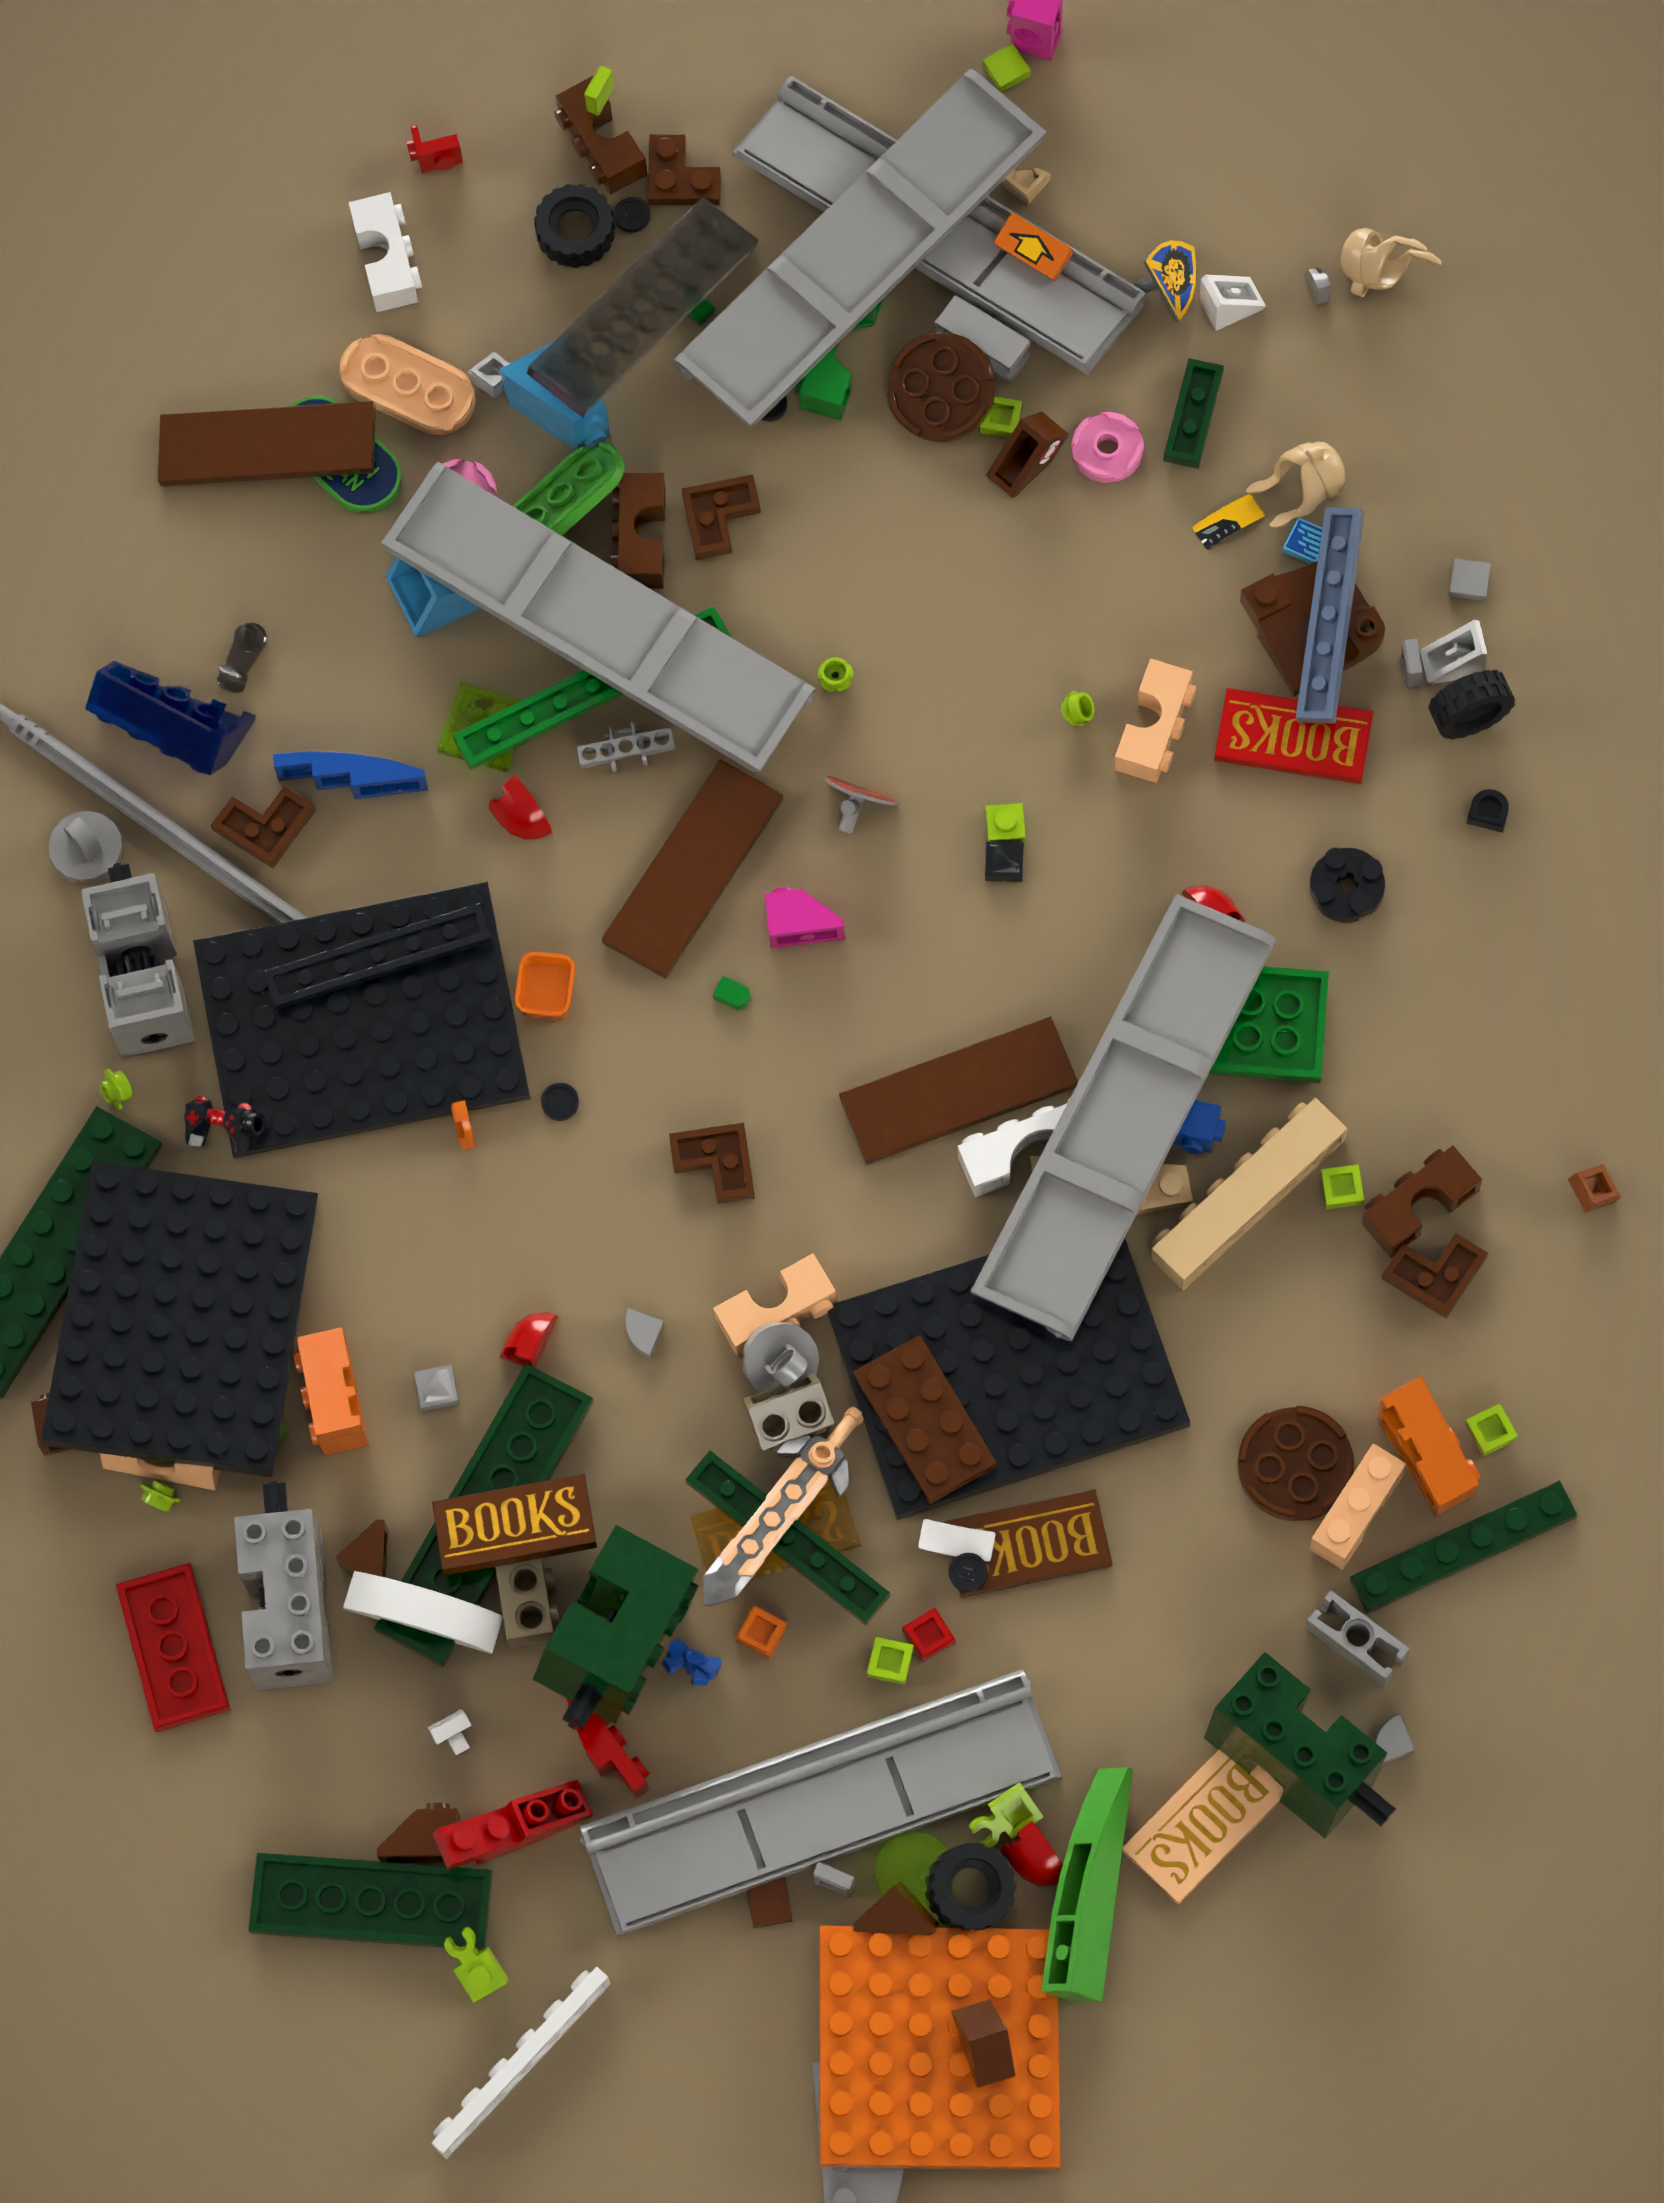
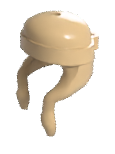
[1340,228,1442,297]
[1246,442,1346,528]

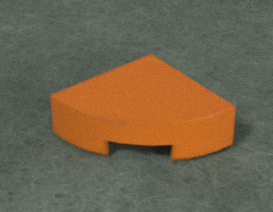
[451,1100,476,1150]

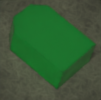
[680,290,715,326]
[713,976,751,1011]

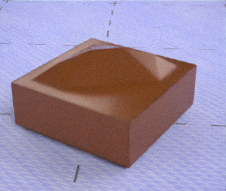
[1568,1164,1621,1212]

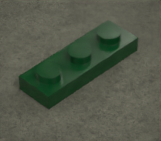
[1163,358,1224,469]

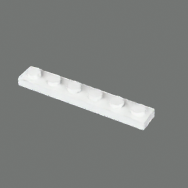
[432,1966,611,2160]

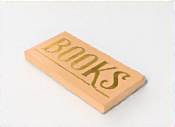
[1122,1750,1284,1905]

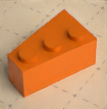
[293,1327,369,1456]
[1377,1376,1481,1516]

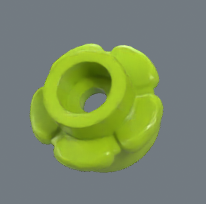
[817,657,854,692]
[1061,691,1094,727]

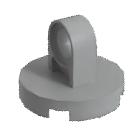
[48,811,123,884]
[742,1322,819,1392]

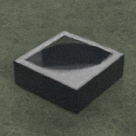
[985,841,1024,882]

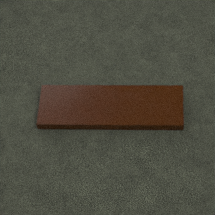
[158,401,376,486]
[602,760,783,979]
[839,1016,1078,1165]

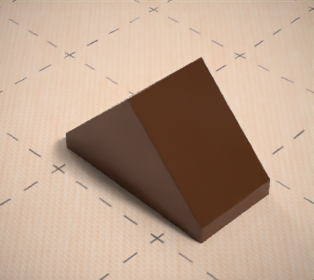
[336,1520,388,1578]
[853,1881,939,1935]
[951,1999,1016,2088]

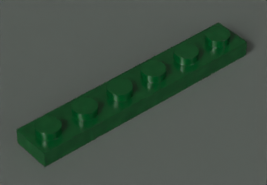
[685,1450,890,1626]
[1350,1480,1577,1614]

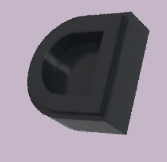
[1467,789,1509,833]

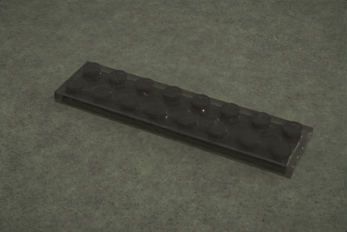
[526,197,759,418]

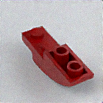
[566,1698,650,1799]
[432,1779,593,1870]

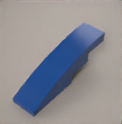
[273,751,428,799]

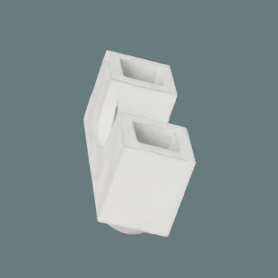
[348,192,422,313]

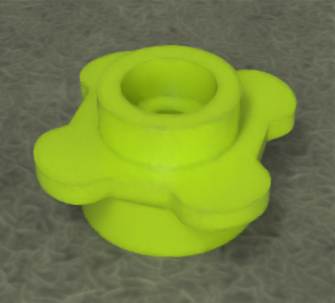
[100,1068,132,1110]
[140,1479,181,1512]

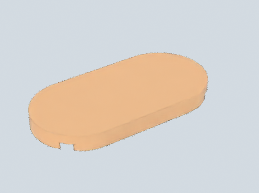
[340,334,476,435]

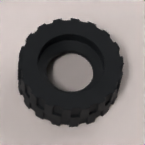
[534,184,615,268]
[1428,670,1515,739]
[925,1843,1017,1931]

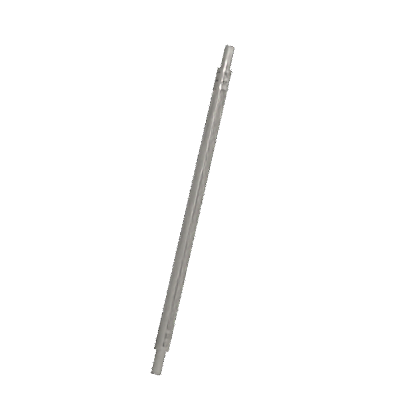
[0,703,307,923]

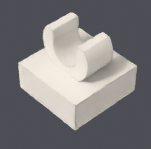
[427,1709,472,1755]

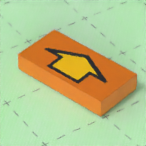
[993,212,1074,281]

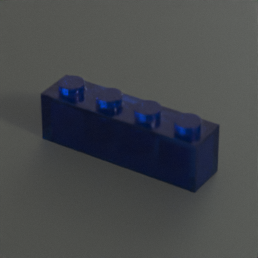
[85,661,256,775]

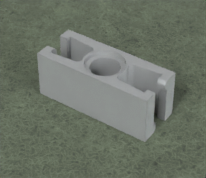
[935,295,1030,384]
[1306,1590,1409,1688]

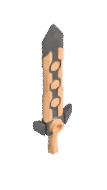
[703,1407,864,1606]

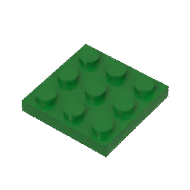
[1209,966,1329,1083]

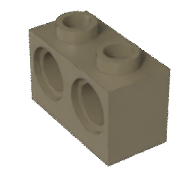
[742,1372,835,1451]
[495,1558,560,1649]

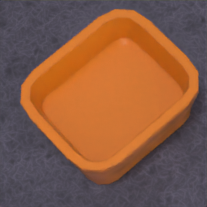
[515,952,575,1021]

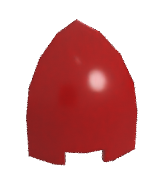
[488,775,552,839]
[1182,886,1245,922]
[500,1312,558,1368]
[1001,1821,1063,1886]

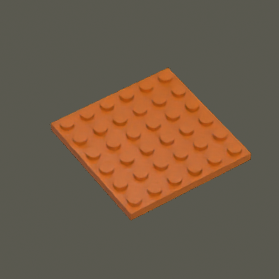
[819,1926,1061,2170]

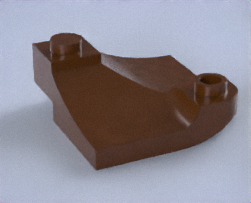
[1240,561,1385,697]

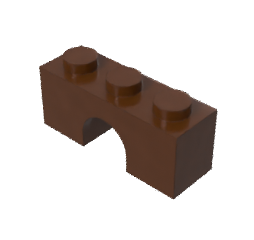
[554,76,648,195]
[611,473,666,588]
[1362,1145,1482,1258]

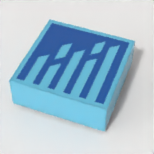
[1282,518,1322,565]

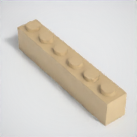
[1151,1097,1348,1291]

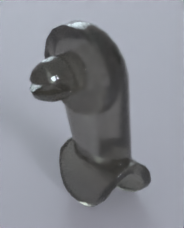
[217,623,267,693]

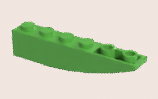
[1041,1767,1133,2003]

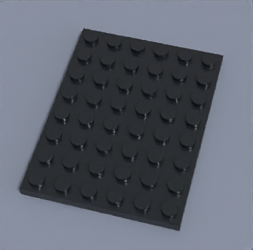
[193,882,530,1158]
[41,1161,318,1477]
[827,1238,1191,1520]

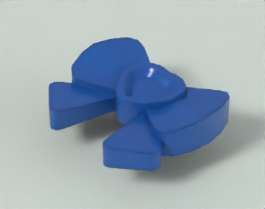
[662,1639,722,1685]

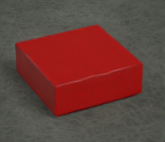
[902,1608,956,1663]

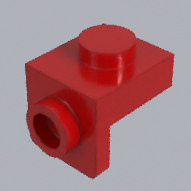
[406,125,463,173]

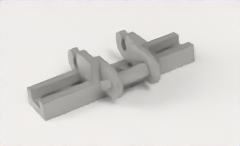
[576,722,675,773]

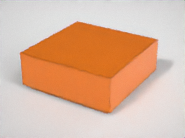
[735,1605,788,1659]

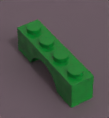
[795,299,884,421]

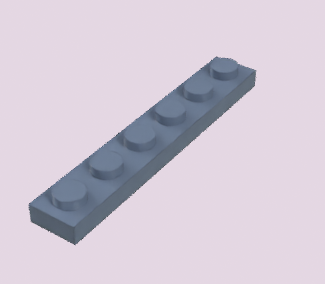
[1296,507,1365,724]

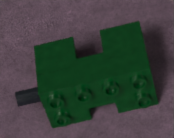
[533,1525,699,1730]
[1204,1652,1396,1838]

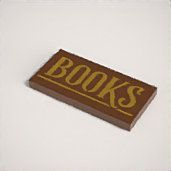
[432,1474,597,1576]
[944,1489,1112,1598]

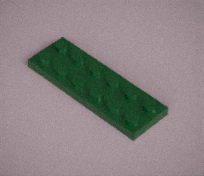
[248,1853,493,1950]

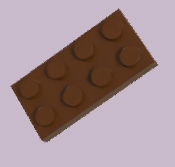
[853,1335,997,1504]

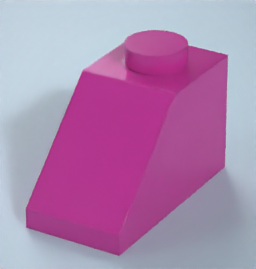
[764,887,845,948]

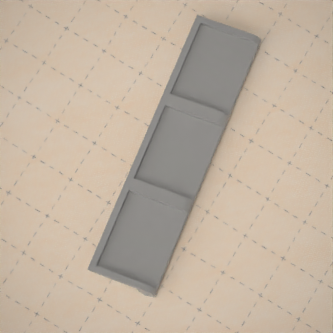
[673,69,1047,427]
[732,76,1148,375]
[381,462,816,773]
[971,894,1277,1341]
[579,1669,1062,1937]

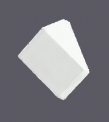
[1199,275,1266,331]
[1420,620,1487,685]

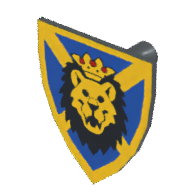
[1133,240,1197,322]

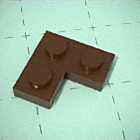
[647,134,721,206]
[682,474,761,560]
[211,786,316,868]
[669,1122,755,1204]
[1382,1233,1488,1319]

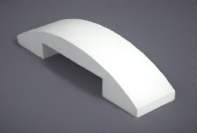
[343,1571,503,1654]

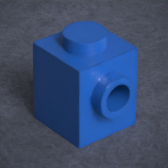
[1173,1100,1227,1154]

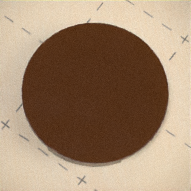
[887,332,996,442]
[1238,1406,1354,1521]

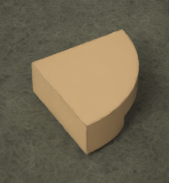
[1000,168,1051,205]

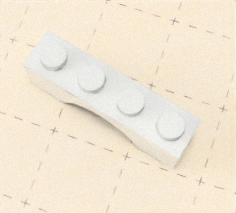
[957,1099,1070,1198]

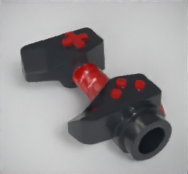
[184,1096,265,1153]

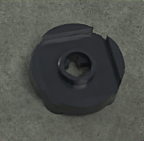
[1310,848,1385,923]

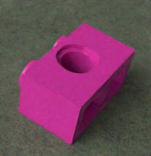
[1006,0,1063,61]

